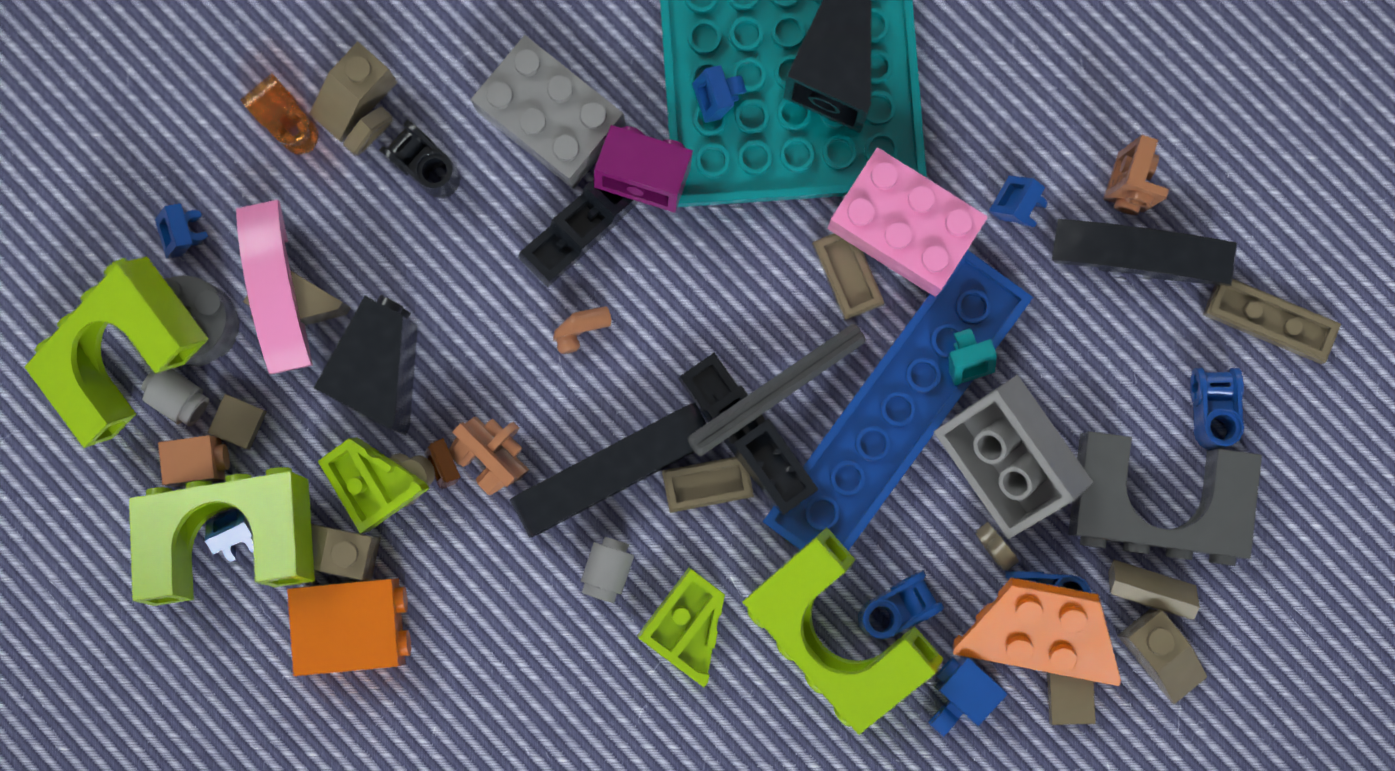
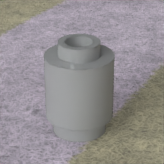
[141,369,209,426]
[581,537,635,603]

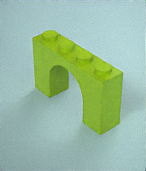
[24,256,208,448]
[129,467,315,606]
[742,527,944,735]

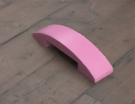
[236,200,313,375]

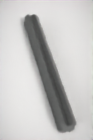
[687,324,865,456]

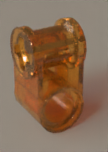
[240,73,319,155]

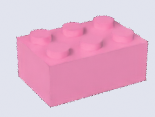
[827,147,988,297]

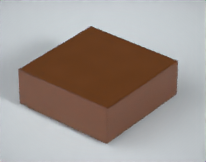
[424,438,461,489]

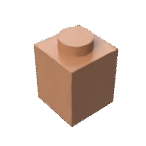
[158,435,230,487]

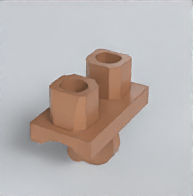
[449,416,529,495]

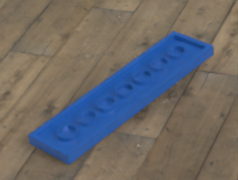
[762,250,1033,551]

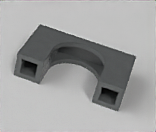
[1068,431,1262,566]

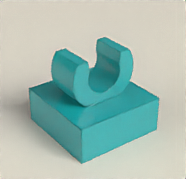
[949,328,997,386]

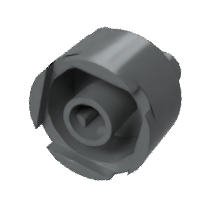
[164,275,239,366]

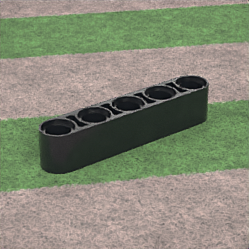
[510,402,707,538]

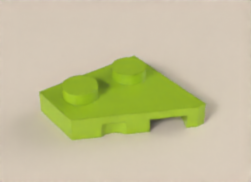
[318,437,430,534]
[637,567,725,687]

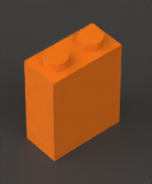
[287,578,411,676]

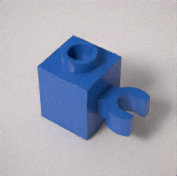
[928,656,1008,737]

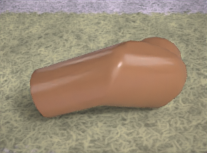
[553,306,611,354]

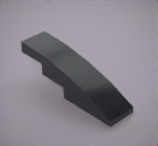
[518,179,639,288]
[1052,219,1237,286]
[678,353,819,515]

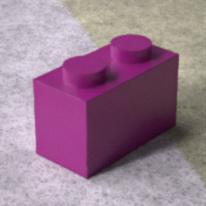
[594,125,693,213]

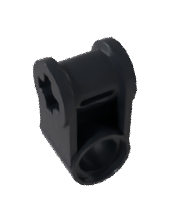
[379,120,460,198]

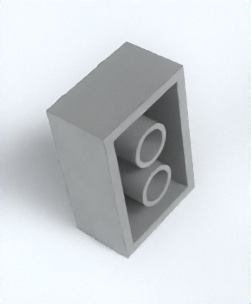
[470,35,626,189]
[934,374,1093,539]

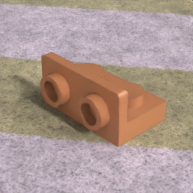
[1103,135,1169,215]

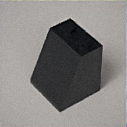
[784,0,871,133]
[314,295,418,436]

